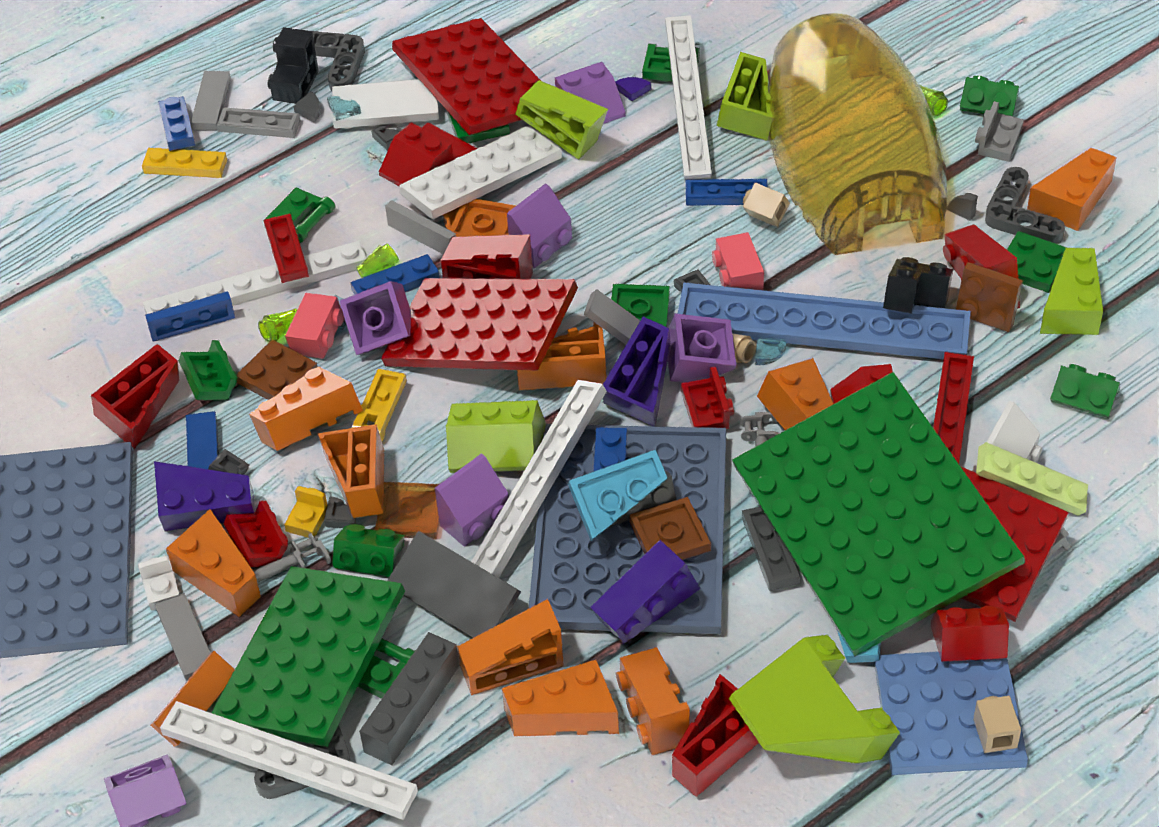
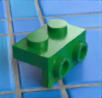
[960,76,1019,117]
[178,340,237,400]
[1050,364,1120,418]
[333,524,405,577]

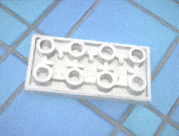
[332,79,439,129]

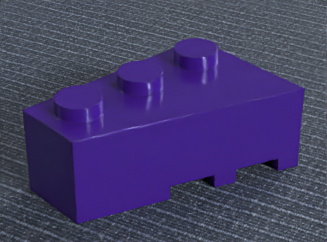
[603,317,671,426]
[154,461,255,531]
[590,540,701,643]

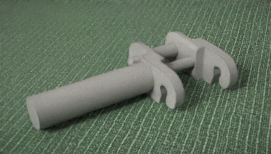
[740,412,779,446]
[254,533,331,582]

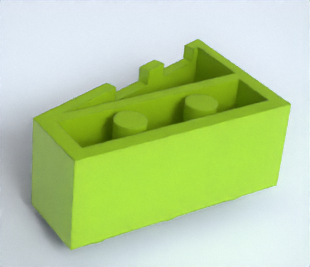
[716,52,773,140]
[515,80,608,160]
[1040,248,1103,335]

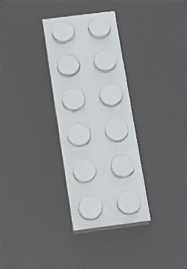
[400,125,562,220]

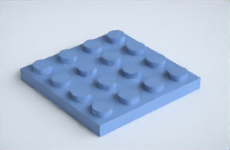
[874,652,1028,775]

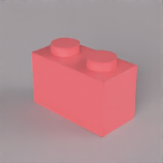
[712,232,764,290]
[285,293,344,359]

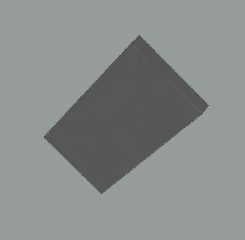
[387,531,521,638]

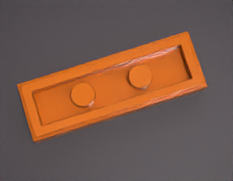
[150,651,235,747]

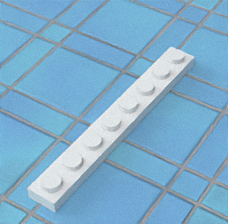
[665,15,712,183]
[143,241,368,314]
[471,380,607,578]
[160,701,418,820]

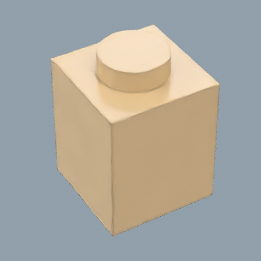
[743,183,790,227]
[973,696,1021,753]

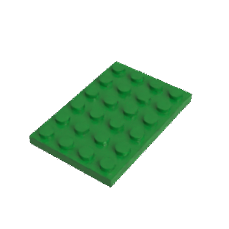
[211,566,405,747]

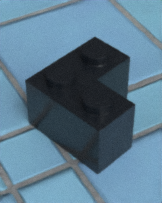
[267,27,319,104]
[883,257,953,314]

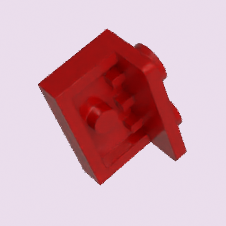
[681,367,734,429]
[224,501,288,567]

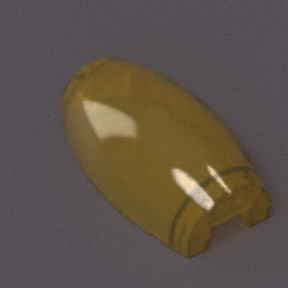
[768,13,948,255]

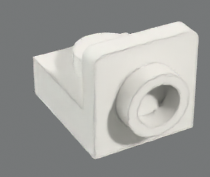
[138,555,180,611]

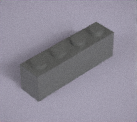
[359,632,460,765]

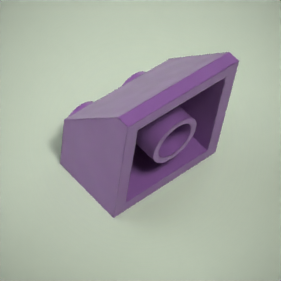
[555,62,626,124]
[507,183,572,268]
[339,281,411,355]
[668,313,736,382]
[435,453,509,547]
[104,754,187,827]

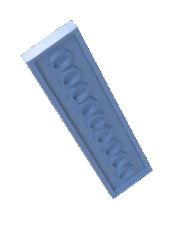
[677,283,971,359]

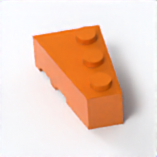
[616,647,690,755]

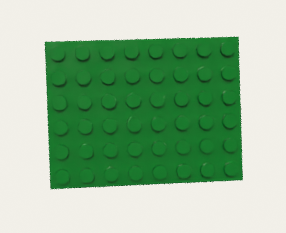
[732,372,1025,657]

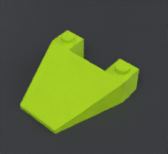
[729,635,900,764]

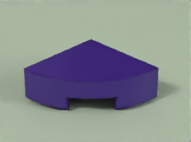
[615,77,651,101]

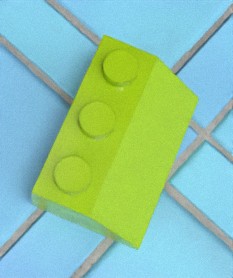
[446,400,546,473]

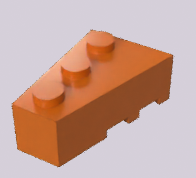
[1027,148,1117,231]
[517,322,606,390]
[757,358,833,430]
[249,366,363,451]
[317,424,384,518]
[166,509,261,617]
[457,599,564,695]
[502,660,619,736]

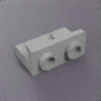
[975,101,1024,162]

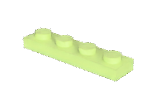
[976,442,1088,516]

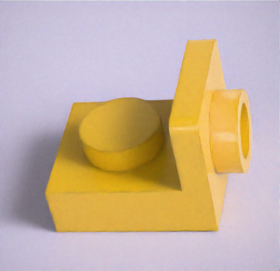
[284,486,328,538]

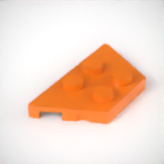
[443,199,515,237]

